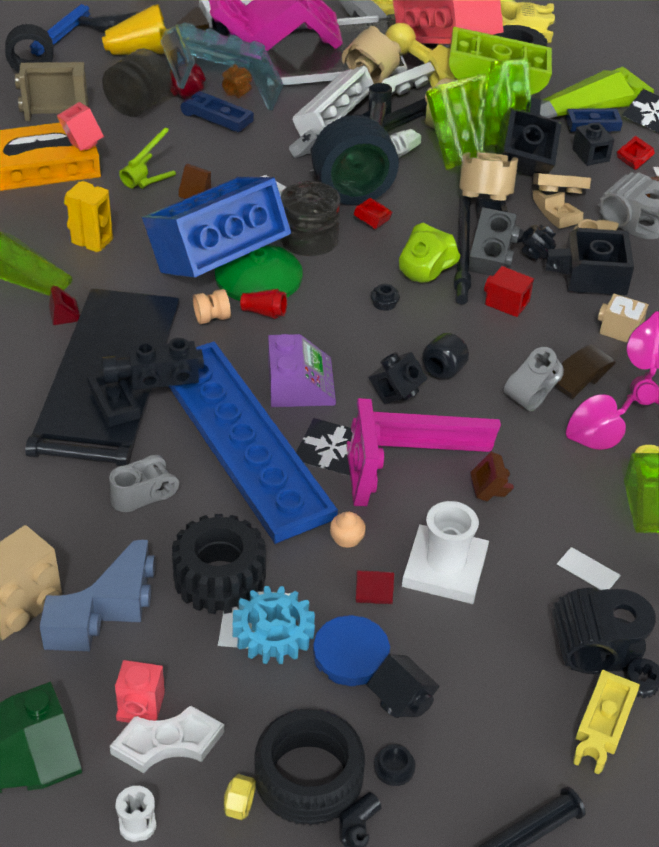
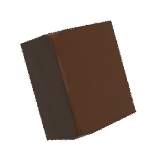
[178,164,211,199]

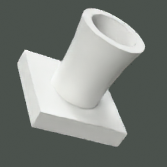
[402,501,489,604]

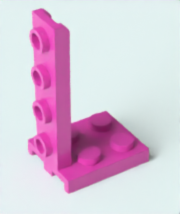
[346,398,501,506]

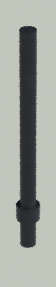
[454,195,471,304]

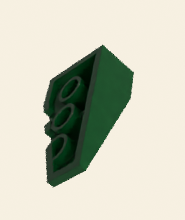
[0,681,82,793]

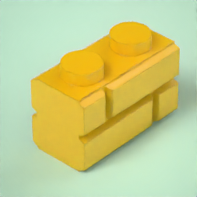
[64,181,113,252]

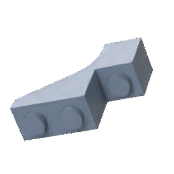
[39,540,156,652]

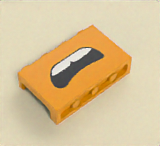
[0,123,101,191]

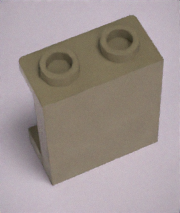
[15,62,89,121]

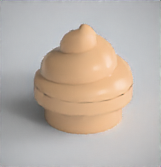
[330,511,366,548]

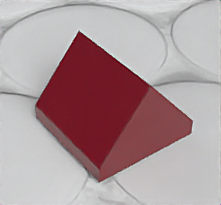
[49,285,80,325]
[356,570,395,604]

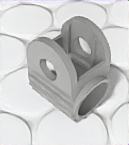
[598,172,659,239]

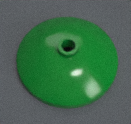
[215,244,303,301]

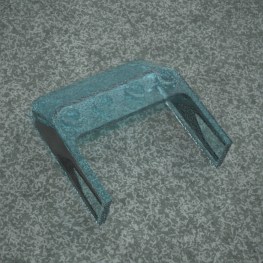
[161,23,284,110]

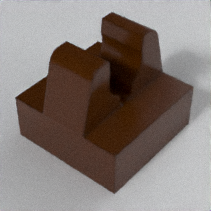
[470,452,514,502]

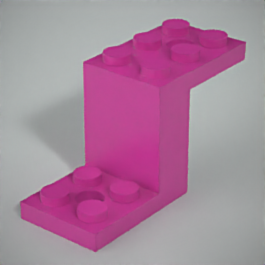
[209,0,343,56]

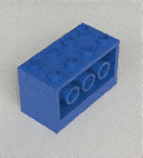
[142,177,292,277]

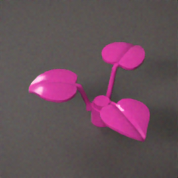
[566,311,659,450]

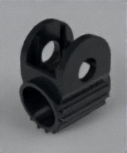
[552,587,656,674]

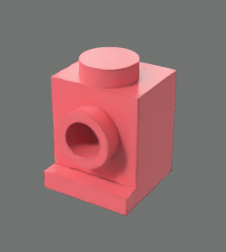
[115,660,165,723]

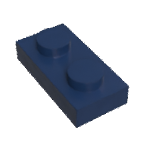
[566,108,623,132]

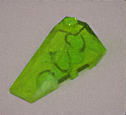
[0,231,73,296]

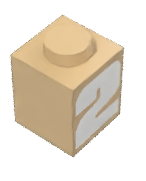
[598,293,649,342]

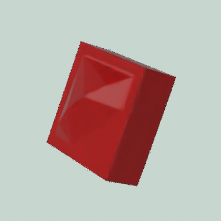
[616,136,655,170]
[353,198,392,229]

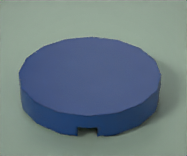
[313,615,390,686]

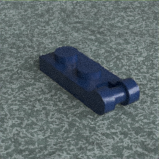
[180,91,254,132]

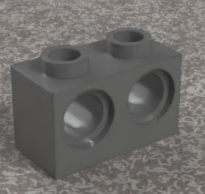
[469,207,520,276]

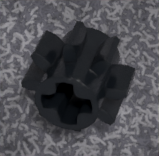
[521,224,556,260]

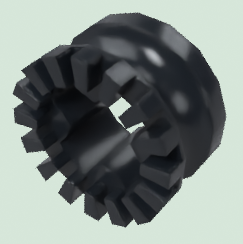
[625,658,659,698]

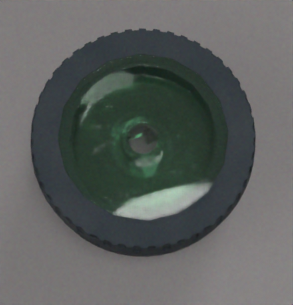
[311,115,399,205]

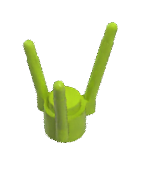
[119,128,176,189]

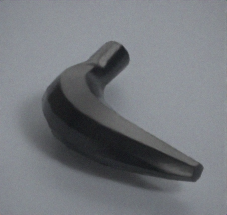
[79,12,139,33]

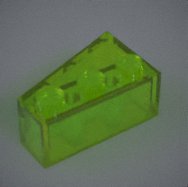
[474,58,531,146]
[426,74,486,170]

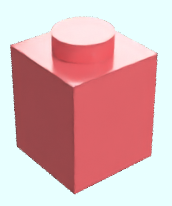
[57,102,104,150]

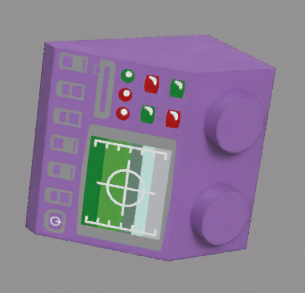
[268,334,336,407]

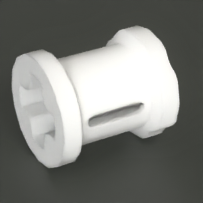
[115,786,157,842]

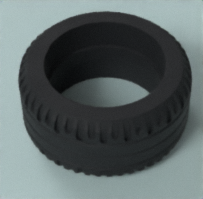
[254,708,365,826]

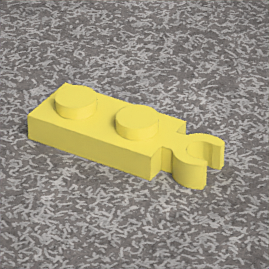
[573,670,640,774]

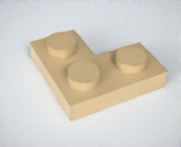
[533,173,591,194]

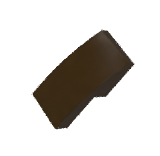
[553,344,616,400]

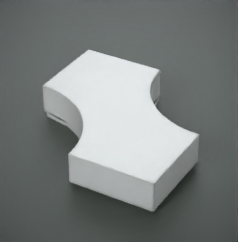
[110,706,225,773]

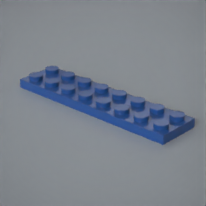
[168,341,338,544]

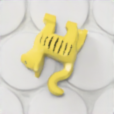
[500,0,555,43]

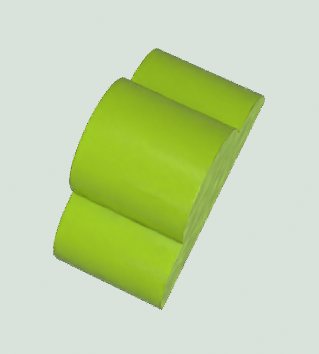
[449,26,552,116]

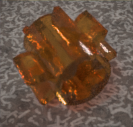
[221,64,252,98]

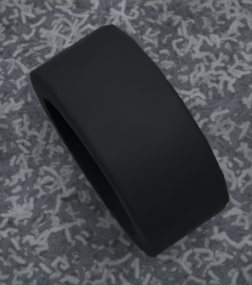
[5,24,53,73]

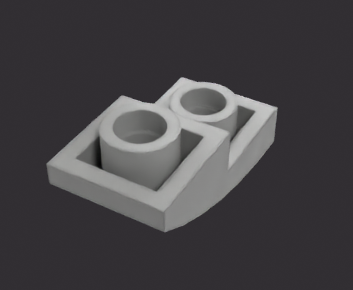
[339,0,388,24]

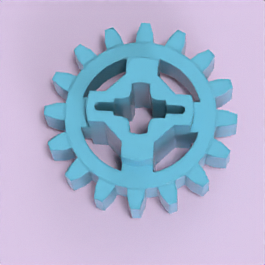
[232,586,315,664]

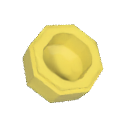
[224,774,256,820]

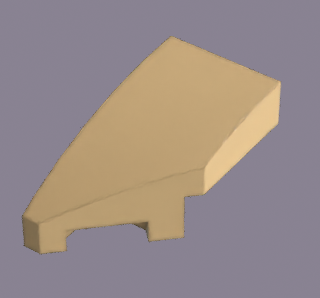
[533,190,583,229]

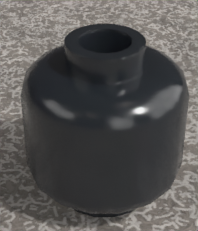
[422,333,469,379]

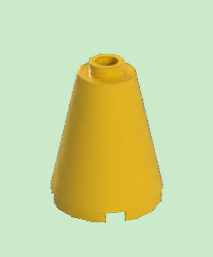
[102,4,168,55]

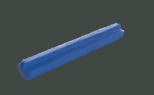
[29,4,90,56]

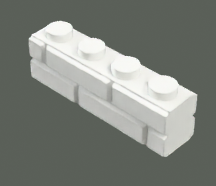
[292,66,374,137]

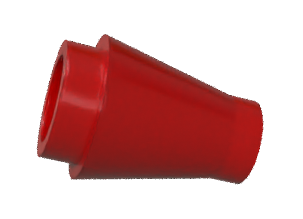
[240,288,287,319]

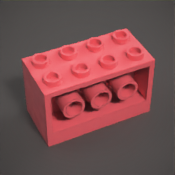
[393,0,503,44]

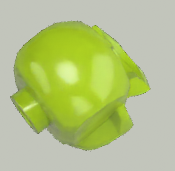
[399,222,461,283]

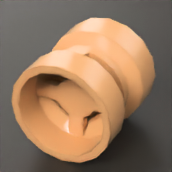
[193,289,231,324]

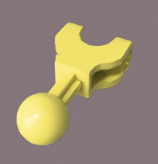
[385,23,461,88]

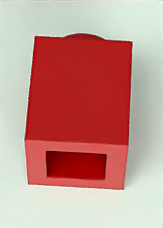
[484,266,534,317]

